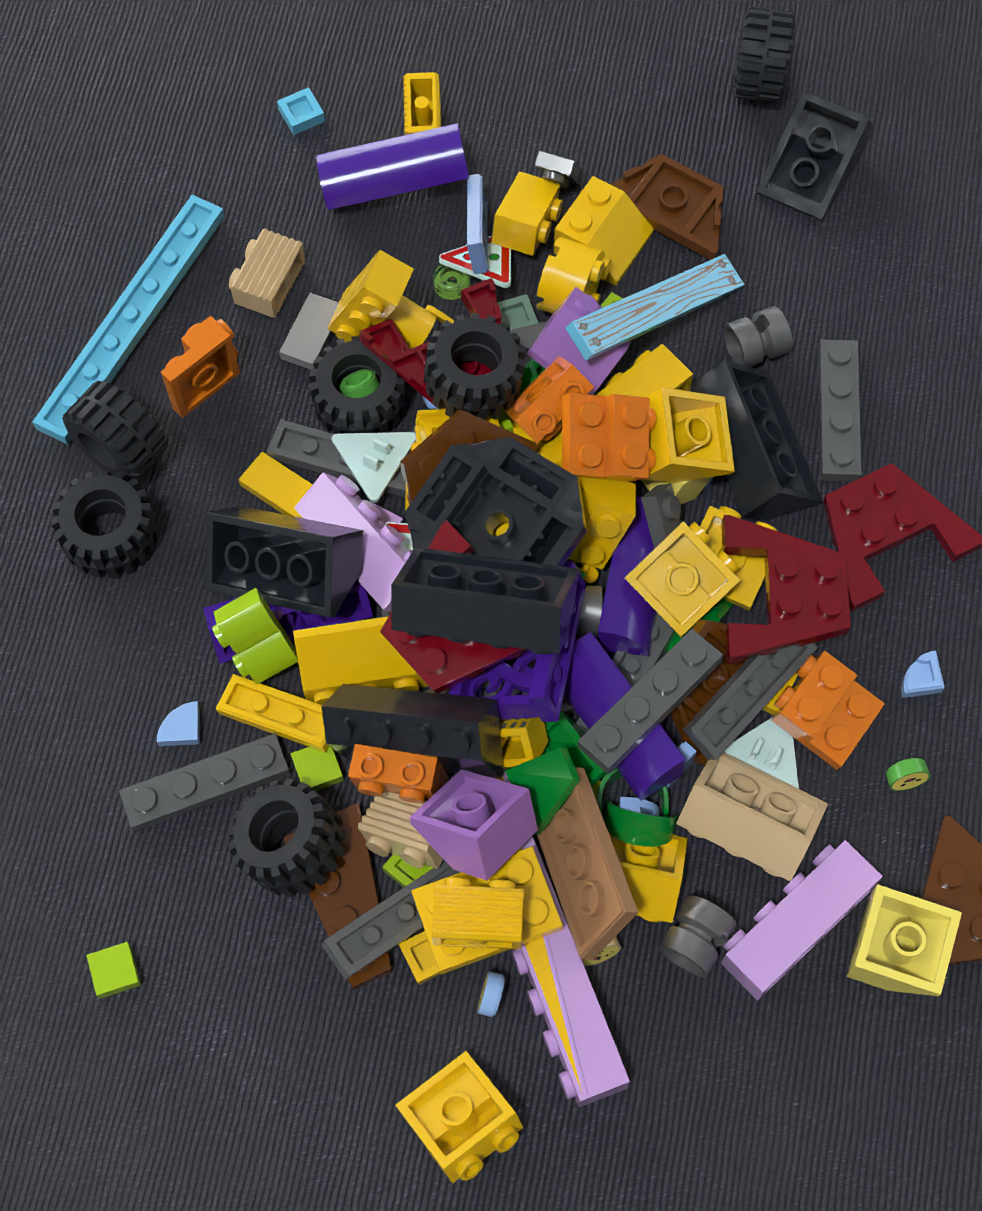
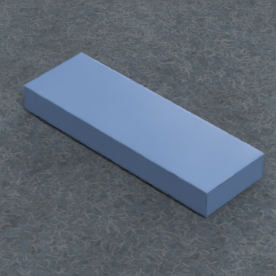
[467,174,488,274]

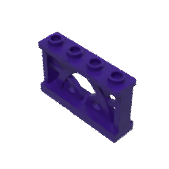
[449,561,586,722]

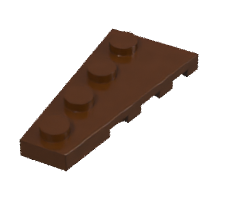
[283,802,392,991]

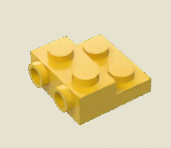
[700,506,777,611]
[624,521,740,636]
[396,1051,523,1184]

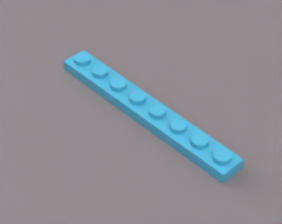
[33,195,225,445]

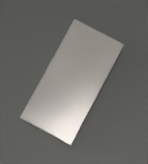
[279,293,339,370]

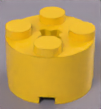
[536,237,612,314]

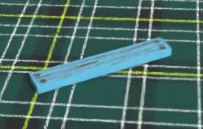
[565,254,744,361]

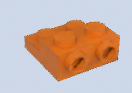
[161,316,240,418]
[504,356,594,444]
[562,393,656,482]
[771,650,885,770]
[348,744,449,804]

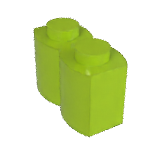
[212,588,298,684]

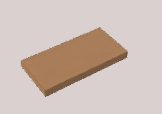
[537,767,638,960]

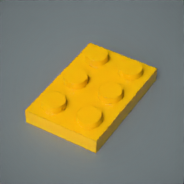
[411,846,563,974]

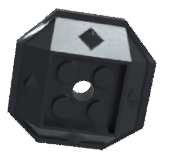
[405,437,587,566]

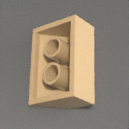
[676,752,828,881]

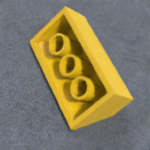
[293,616,429,705]

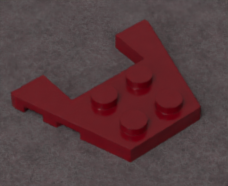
[360,278,502,409]
[823,463,982,612]
[721,515,851,664]
[380,520,526,693]

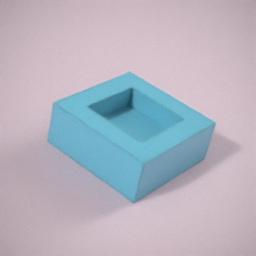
[277,87,325,135]

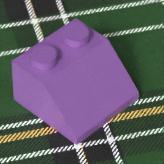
[527,287,632,395]
[409,769,538,881]

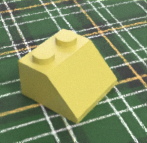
[846,884,962,996]

